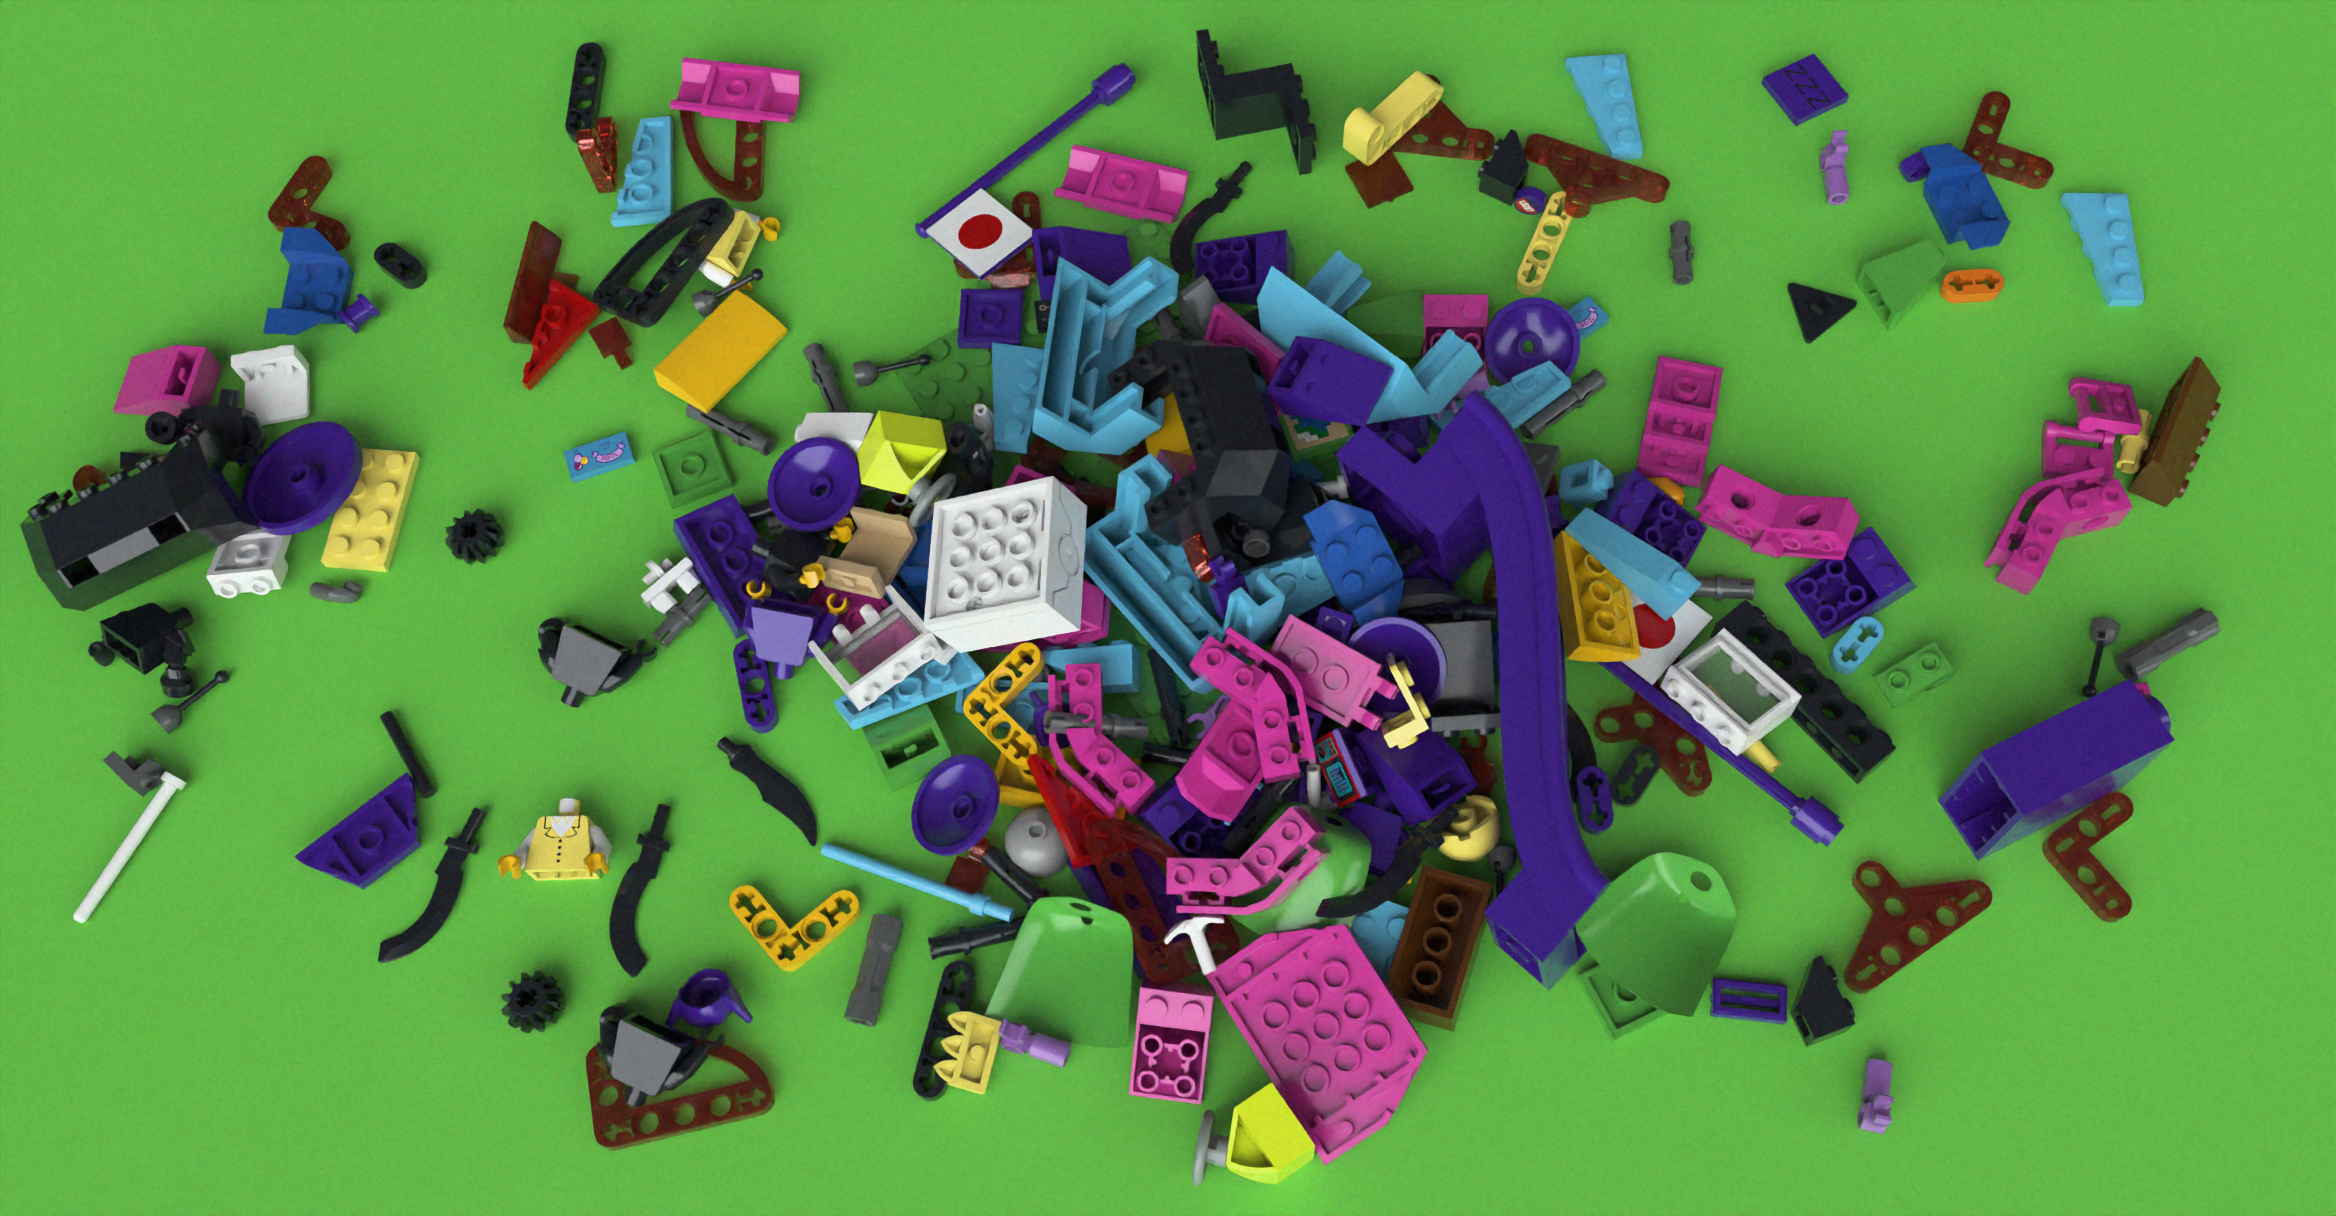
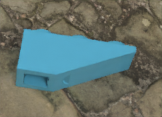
[1042,640,1141,694]

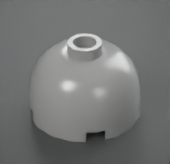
[1004,806,1069,878]

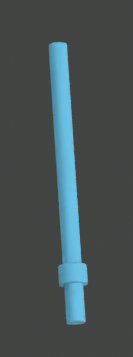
[821,842,1015,922]

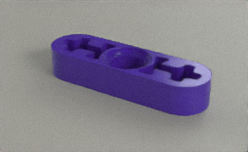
[733,639,779,733]

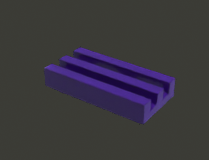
[1710,978,1787,1024]

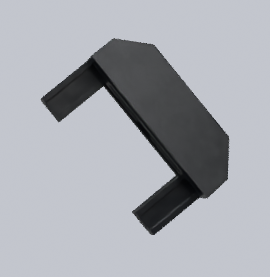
[1107,340,1291,547]
[20,419,258,611]

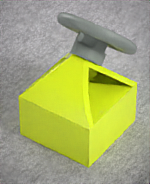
[856,410,957,527]
[1192,1082,1315,1186]

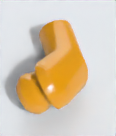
[1647,477,1686,507]

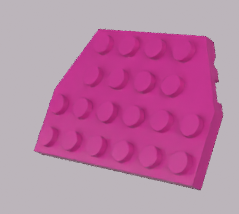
[1205,924,1429,1165]

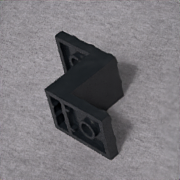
[1196,29,1317,175]
[1200,475,1345,572]
[1412,614,1501,737]

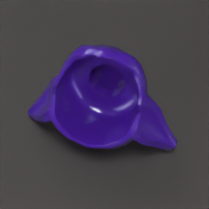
[665,968,753,1028]

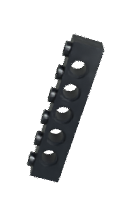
[1710,600,1896,784]

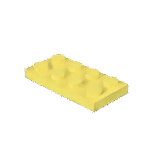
[321,448,420,572]

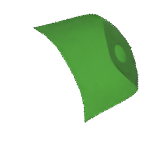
[1215,802,1371,936]
[1575,851,1736,1017]
[984,896,1133,1048]

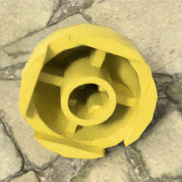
[1428,795,1501,862]

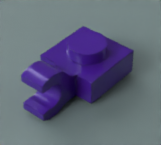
[1208,555,1251,619]

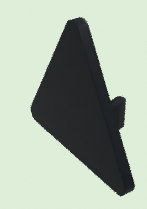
[1787,283,1857,344]

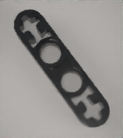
[565,42,606,144]
[913,961,976,1101]

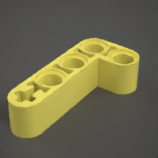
[1343,70,1444,166]

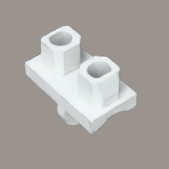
[640,556,702,617]

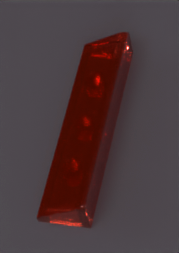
[503,221,562,344]

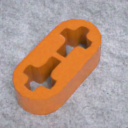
[1939,269,2004,303]

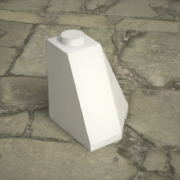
[795,413,875,458]

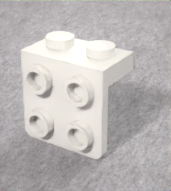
[231,345,310,425]

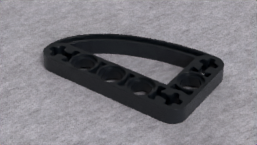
[593,198,735,328]

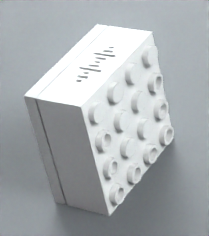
[923,476,1087,653]

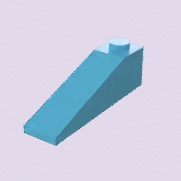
[1565,507,1702,621]

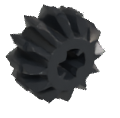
[445,508,504,565]
[501,971,565,1034]

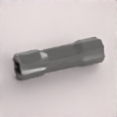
[2115,607,2221,682]
[844,913,904,1027]

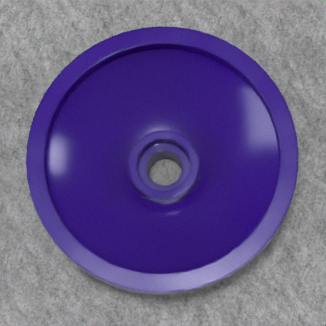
[1483,297,1580,385]
[767,437,861,532]
[1346,616,1448,719]
[911,754,1000,856]

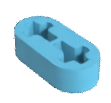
[1829,616,1884,674]

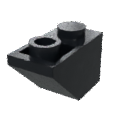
[1478,129,1529,206]
[1790,956,1856,1047]

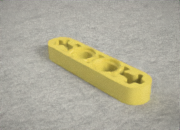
[1515,191,1577,295]

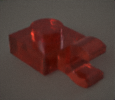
[977,268,1034,290]
[588,316,633,370]
[1460,735,1497,797]
[945,838,992,894]

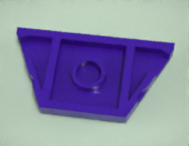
[295,772,422,890]

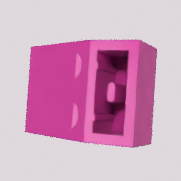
[1421,295,1488,391]
[113,345,223,417]
[1129,977,1216,1104]

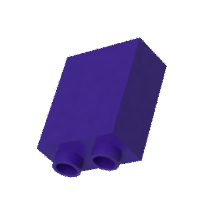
[1938,679,2175,861]

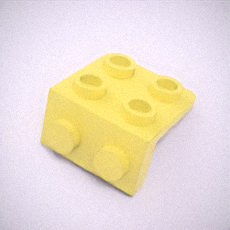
[1381,656,1431,749]

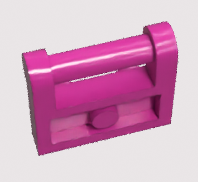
[2068,377,2142,436]
[2041,420,2115,482]

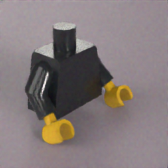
[751,517,855,603]

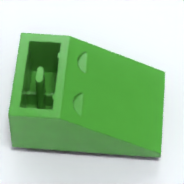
[862,703,952,792]

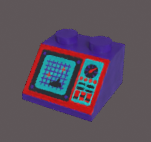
[1314,726,1385,808]

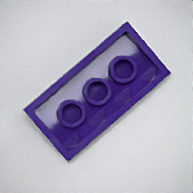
[673,494,797,639]
[1067,824,1194,980]

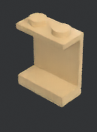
[817,506,918,599]

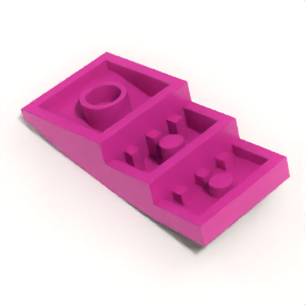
[1636,356,1723,488]

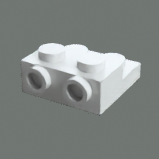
[206,529,292,598]

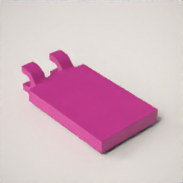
[1204,302,1286,417]
[1261,614,1400,731]

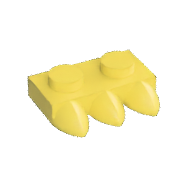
[934,1011,1001,1095]

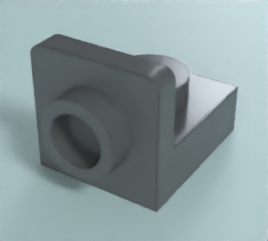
[103,751,169,797]

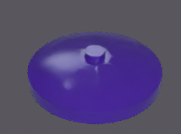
[242,421,363,536]

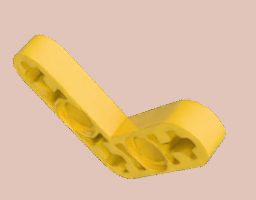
[963,642,1045,770]
[729,885,862,972]

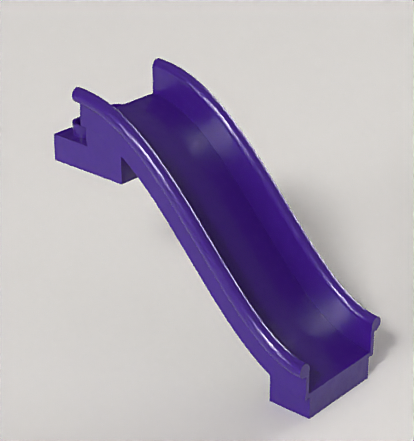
[1336,389,1611,990]

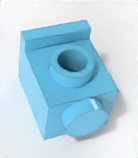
[1559,459,1614,510]

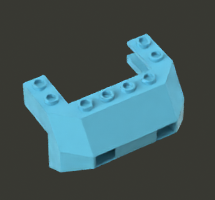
[1257,250,1484,424]
[1032,256,1179,455]
[1084,453,1285,695]

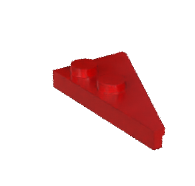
[522,279,601,391]
[1026,754,1138,870]

